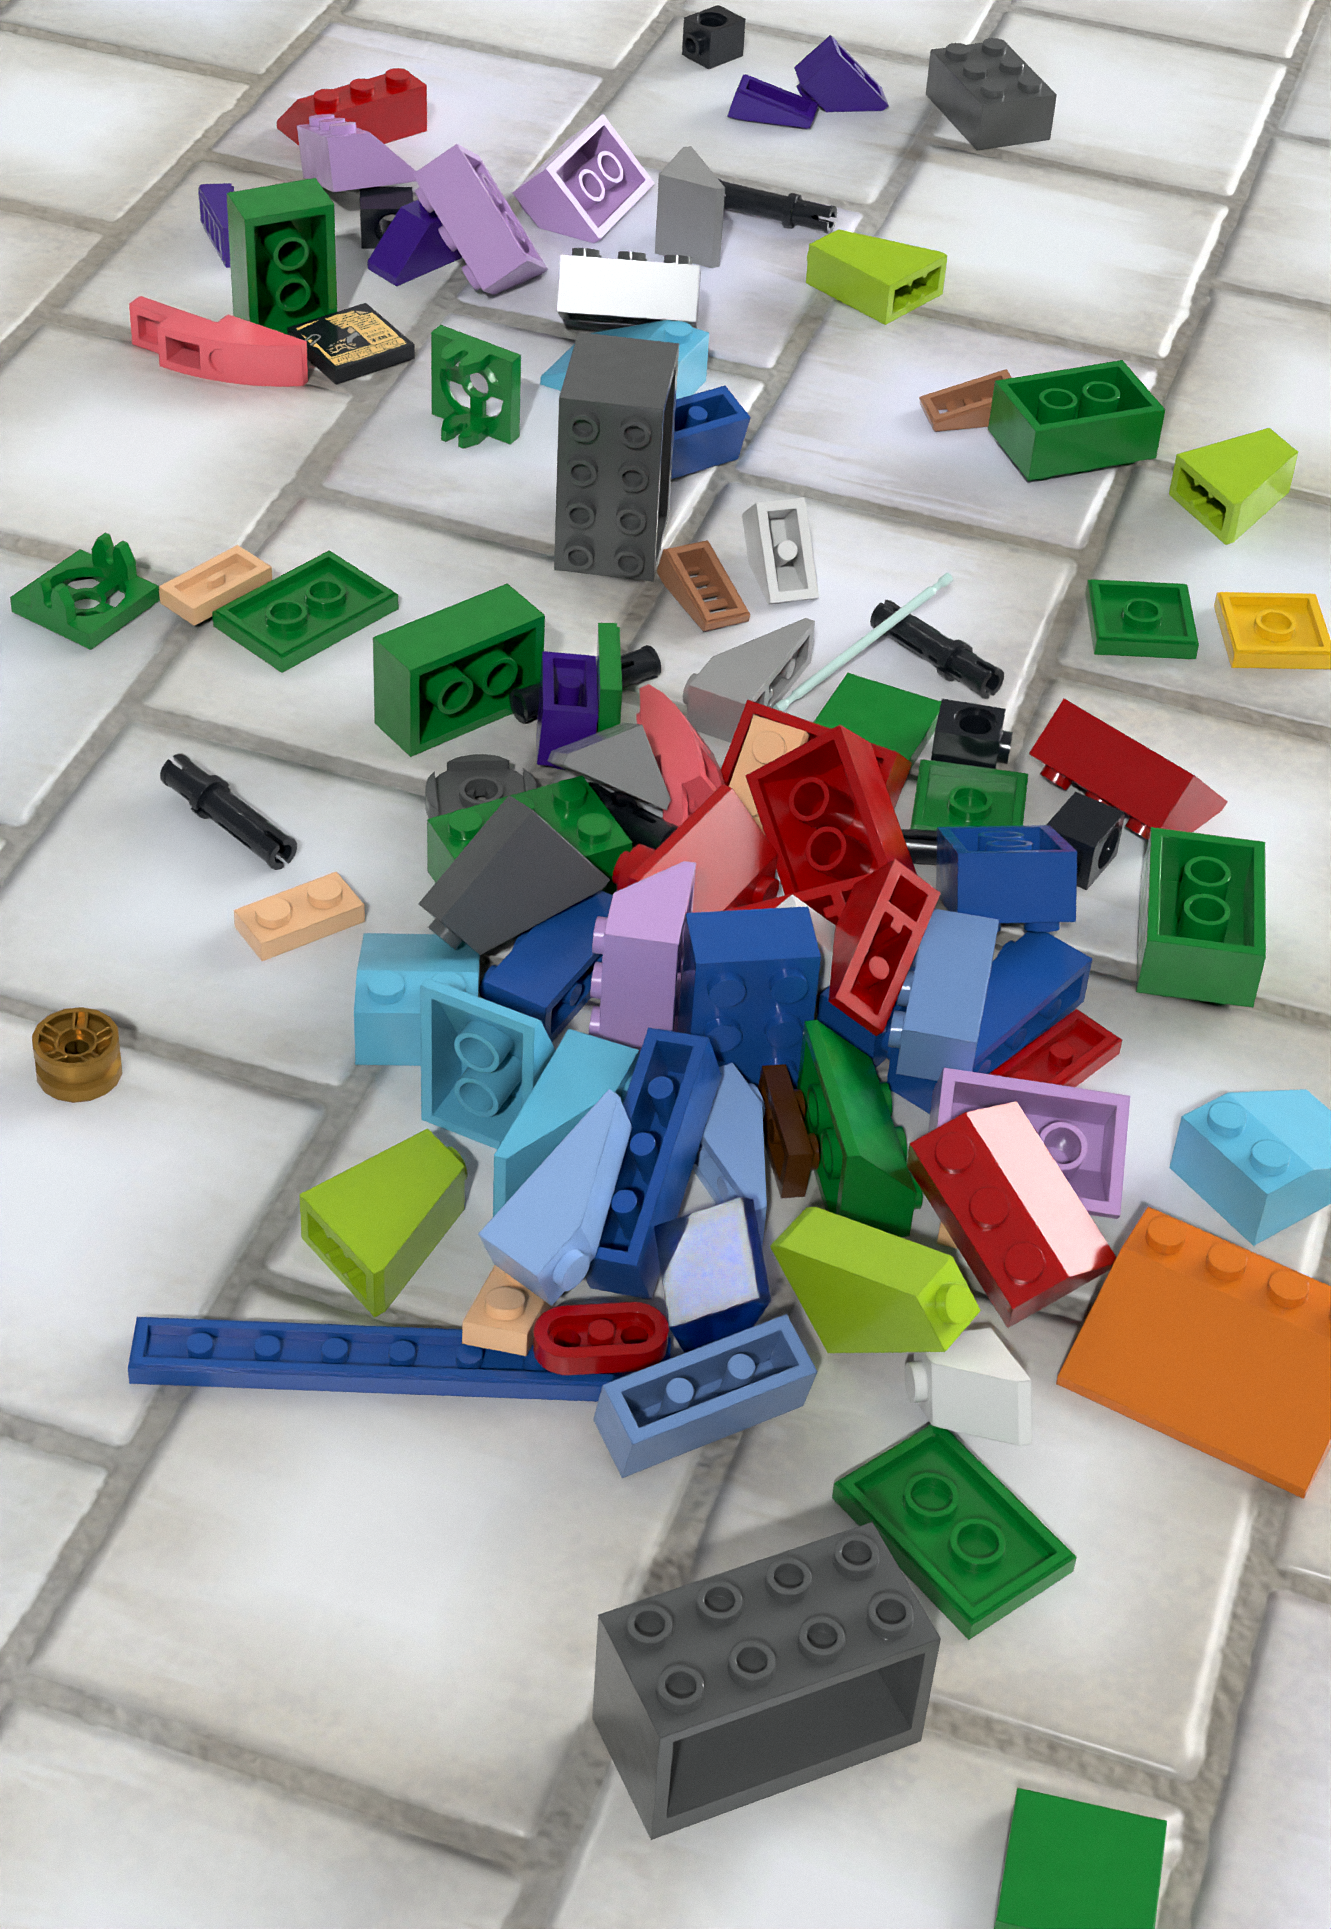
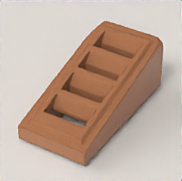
[919,369,1012,432]
[657,540,750,631]

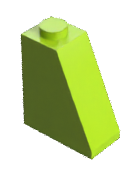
[806,229,948,325]
[1169,428,1298,545]
[299,1128,468,1318]
[770,1207,981,1353]

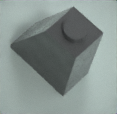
[418,795,610,955]

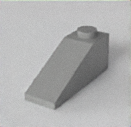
[683,618,815,743]

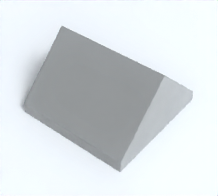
[655,146,725,268]
[547,722,671,810]

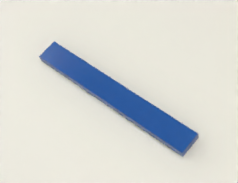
[128,1317,671,1402]

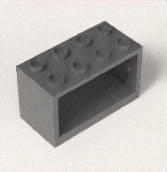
[554,332,679,582]
[592,1522,941,1840]

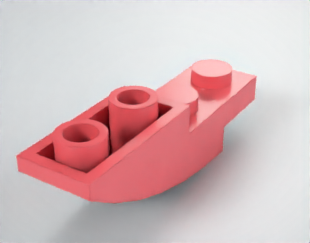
[129,296,308,387]
[636,684,725,827]

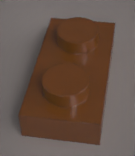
[758,1064,819,1198]

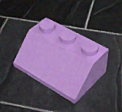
[297,114,416,192]
[512,114,654,243]
[412,144,548,295]
[588,861,696,1054]
[928,1068,1130,1219]

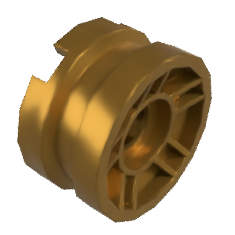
[32,1007,122,1103]

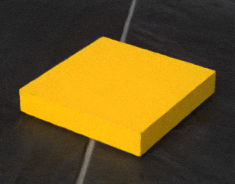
[1214,592,1331,670]

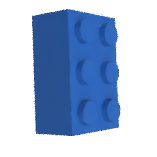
[936,825,1077,932]
[677,906,821,1089]

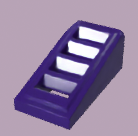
[727,74,819,128]
[198,183,234,268]

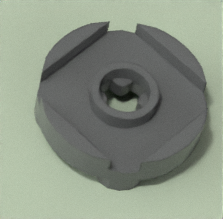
[425,754,537,818]

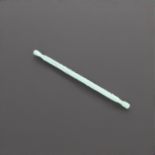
[773,573,953,712]

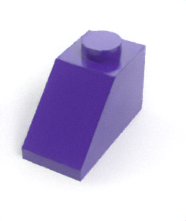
[794,35,889,112]
[367,199,463,287]
[536,651,598,770]

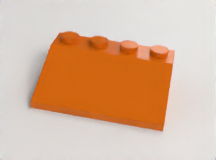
[1056,1206,1331,1499]

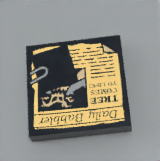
[287,303,415,385]

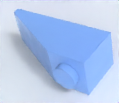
[692,1063,767,1254]
[478,1089,632,1306]

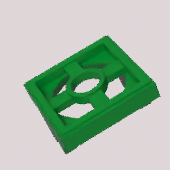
[431,325,521,449]
[10,532,160,650]

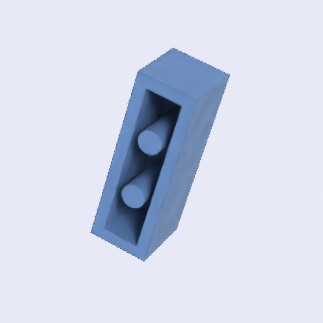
[888,909,999,1081]
[593,1314,818,1478]

